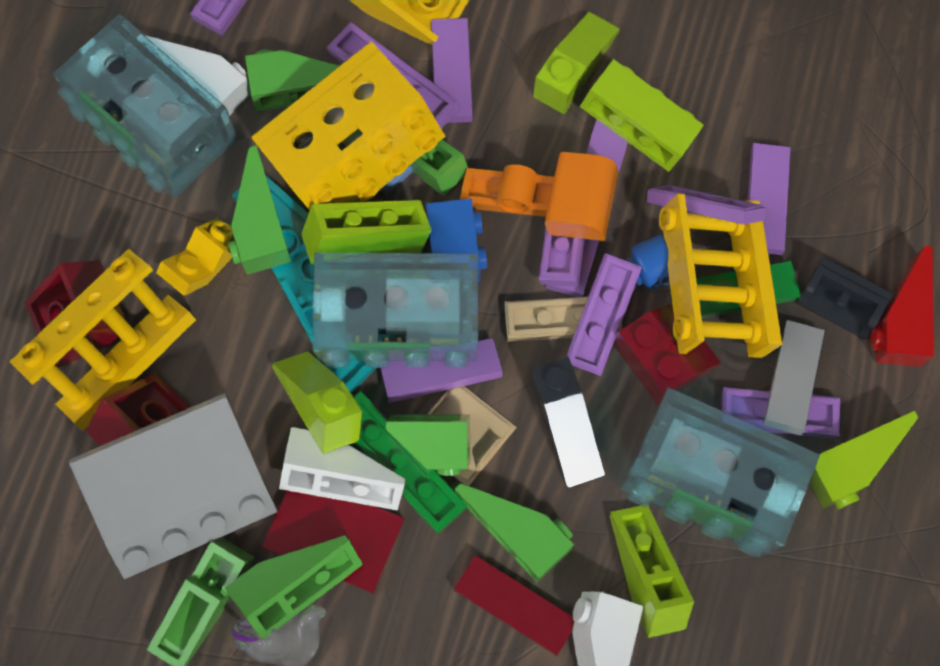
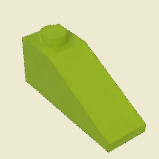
[533,12,620,114]
[272,351,362,454]
[800,411,919,510]
[610,504,694,638]

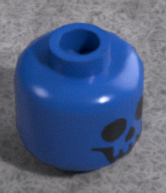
[627,234,670,290]

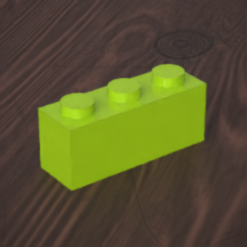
[580,59,704,172]
[301,200,432,264]

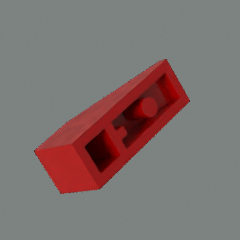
[870,246,934,367]

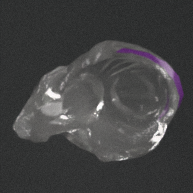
[231,605,326,666]

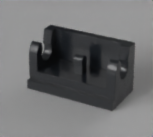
[796,257,893,340]

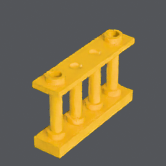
[659,193,782,358]
[10,249,196,431]

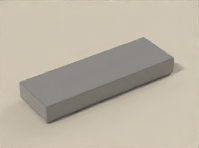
[763,320,825,436]

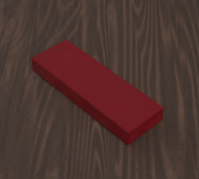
[453,555,575,657]

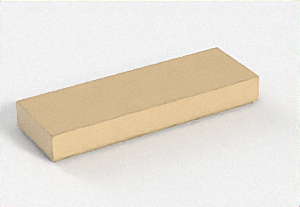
[504,297,622,342]

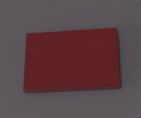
[262,490,405,595]

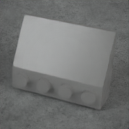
[69,393,277,579]

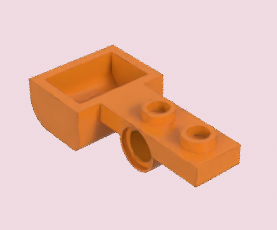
[459,152,619,241]

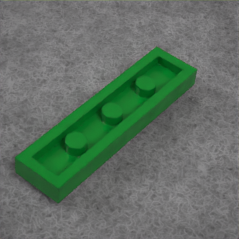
[353,391,467,535]

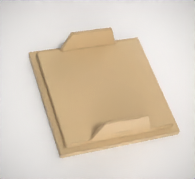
[428,386,517,486]

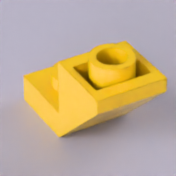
[156,218,235,296]

